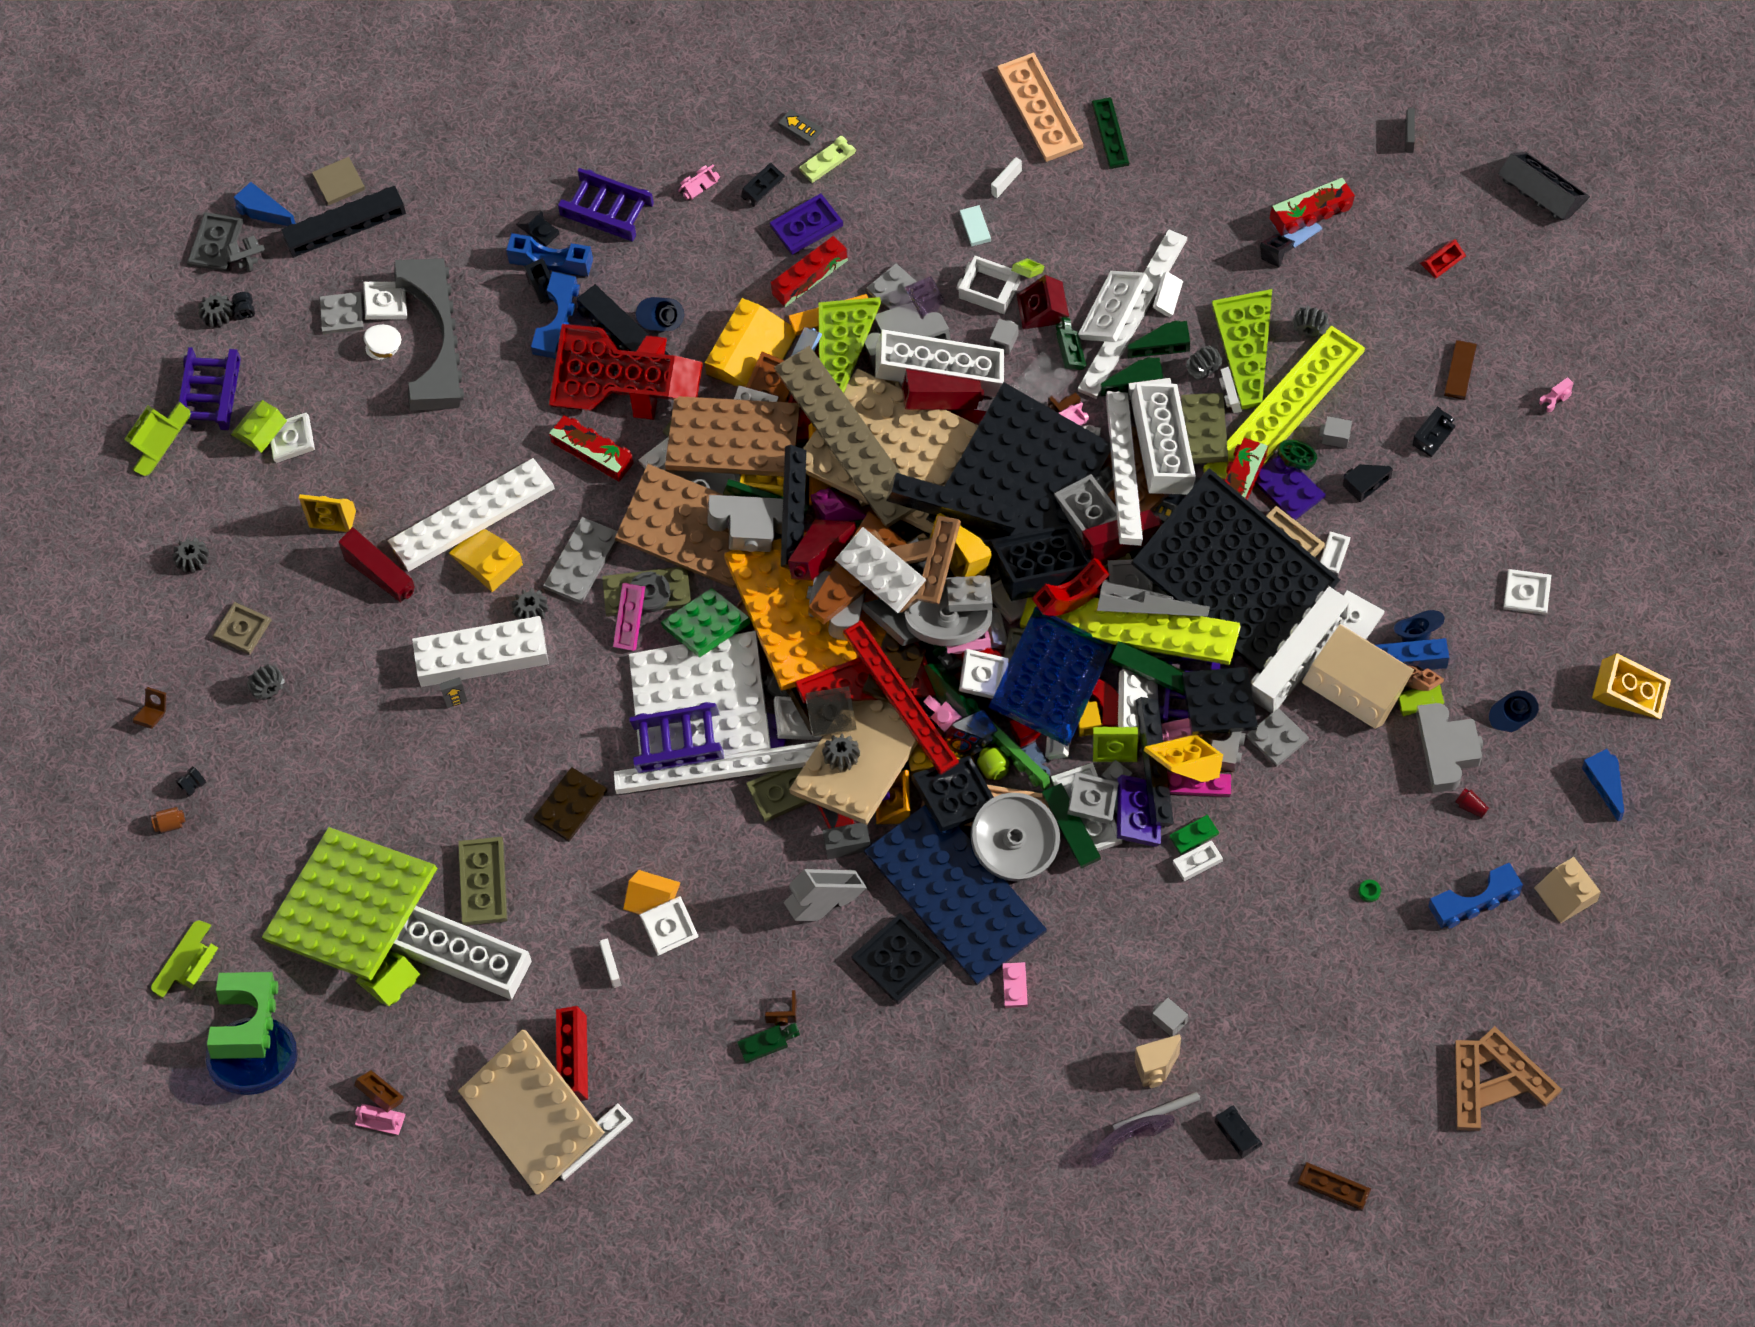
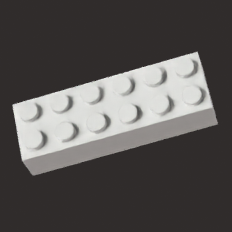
[875,329,1004,397]
[1131,383,1196,494]
[1251,587,1351,713]
[412,616,549,687]
[391,906,532,1000]

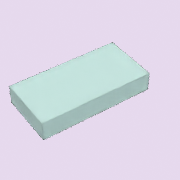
[960,205,991,247]

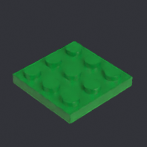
[661,588,751,658]

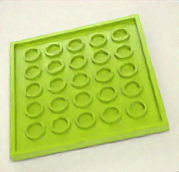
[262,827,438,981]

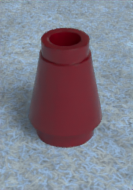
[1455,788,1489,819]

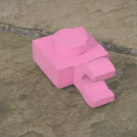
[1539,377,1573,413]
[923,695,962,732]

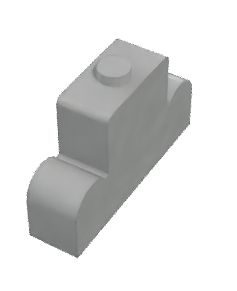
[865,302,951,370]
[707,495,783,552]
[807,571,866,641]
[1416,703,1483,793]
[784,869,867,921]

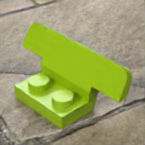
[124,402,191,476]
[151,920,218,998]

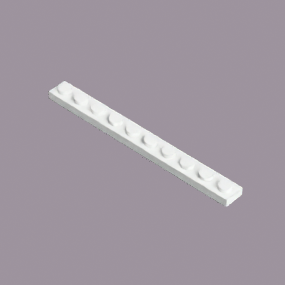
[1078,230,1187,399]
[1106,391,1143,546]
[614,741,820,794]

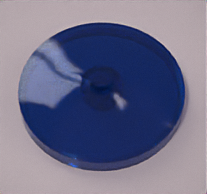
[206,1017,298,1095]

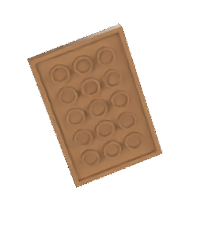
[665,396,800,477]
[615,464,735,588]

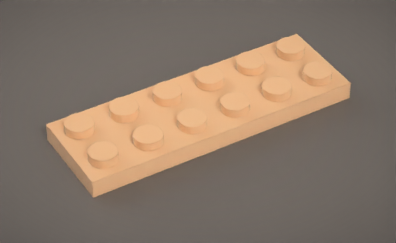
[997,53,1083,162]

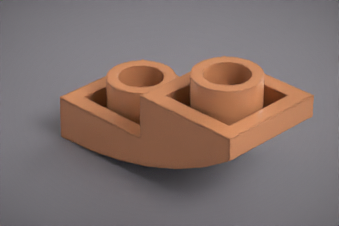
[1405,665,1444,691]

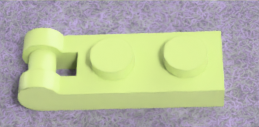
[799,136,856,183]

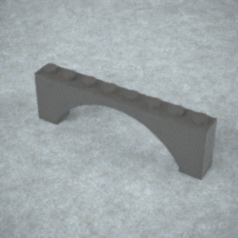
[394,258,464,411]

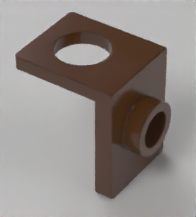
[133,687,166,729]
[765,990,797,1027]

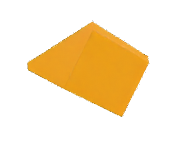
[876,770,911,824]
[623,870,680,914]

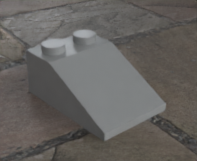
[1054,474,1117,543]

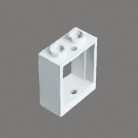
[957,256,1021,314]

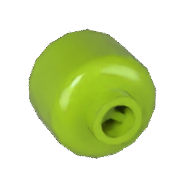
[977,747,1009,780]

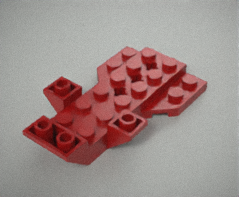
[549,324,703,420]

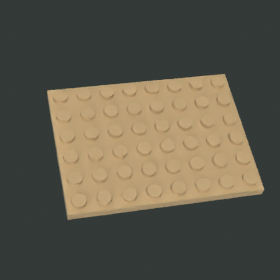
[803,369,978,534]

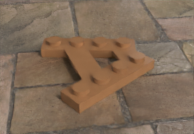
[871,516,961,613]
[1455,1026,1562,1131]

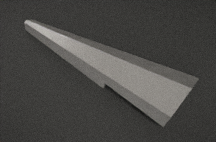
[1097,579,1210,616]

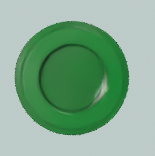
[1358,880,1381,902]

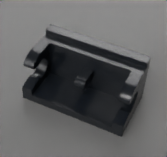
[741,162,785,207]
[1412,406,1455,457]
[1215,1105,1262,1158]

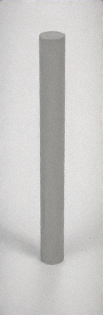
[1112,1091,1200,1134]

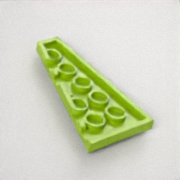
[1212,289,1272,410]
[818,297,881,393]

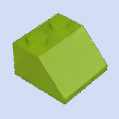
[231,400,287,453]
[355,950,420,1006]

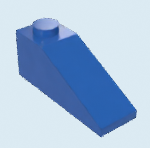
[234,182,296,226]
[1582,749,1624,821]

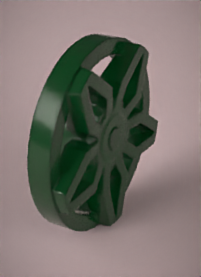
[1278,439,1317,471]

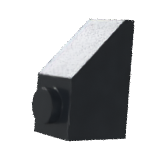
[1343,464,1393,503]

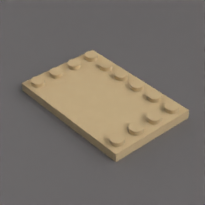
[789,700,930,825]
[458,1030,605,1194]

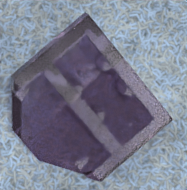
[905,276,945,317]

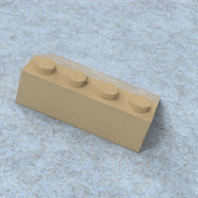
[1302,624,1414,729]

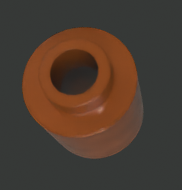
[151,807,186,833]

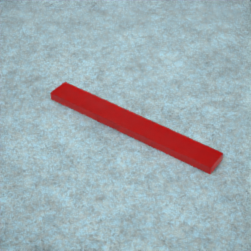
[842,620,959,775]

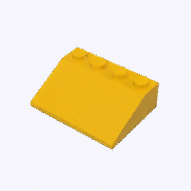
[705,298,796,387]

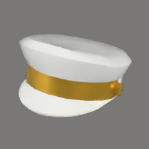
[364,324,402,360]

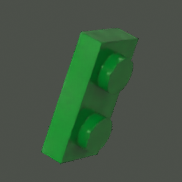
[1169,815,1219,855]

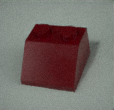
[1016,275,1069,329]

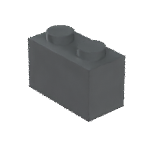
[822,823,871,860]

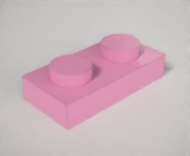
[946,630,991,654]
[1003,962,1028,1008]

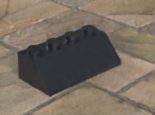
[1498,151,1590,220]

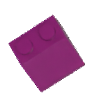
[810,488,867,525]

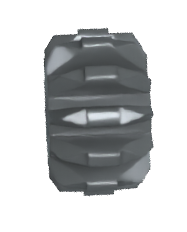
[198,292,233,328]
[1293,306,1329,338]
[1186,346,1222,380]
[172,537,209,573]
[512,587,549,620]
[246,664,285,700]
[822,733,860,772]

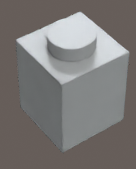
[990,319,1018,355]
[1319,416,1352,448]
[1152,998,1188,1037]

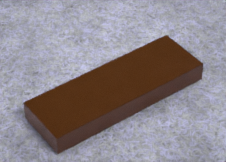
[1444,340,1477,400]
[1297,1162,1371,1211]

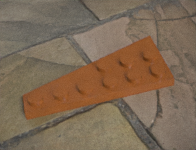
[808,512,908,625]

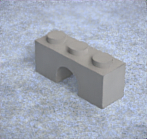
[1212,731,1246,772]

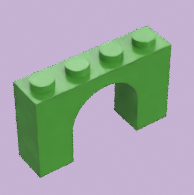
[207,972,278,1059]

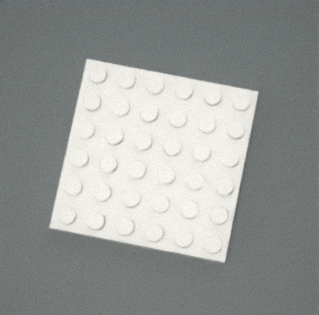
[629,631,771,756]

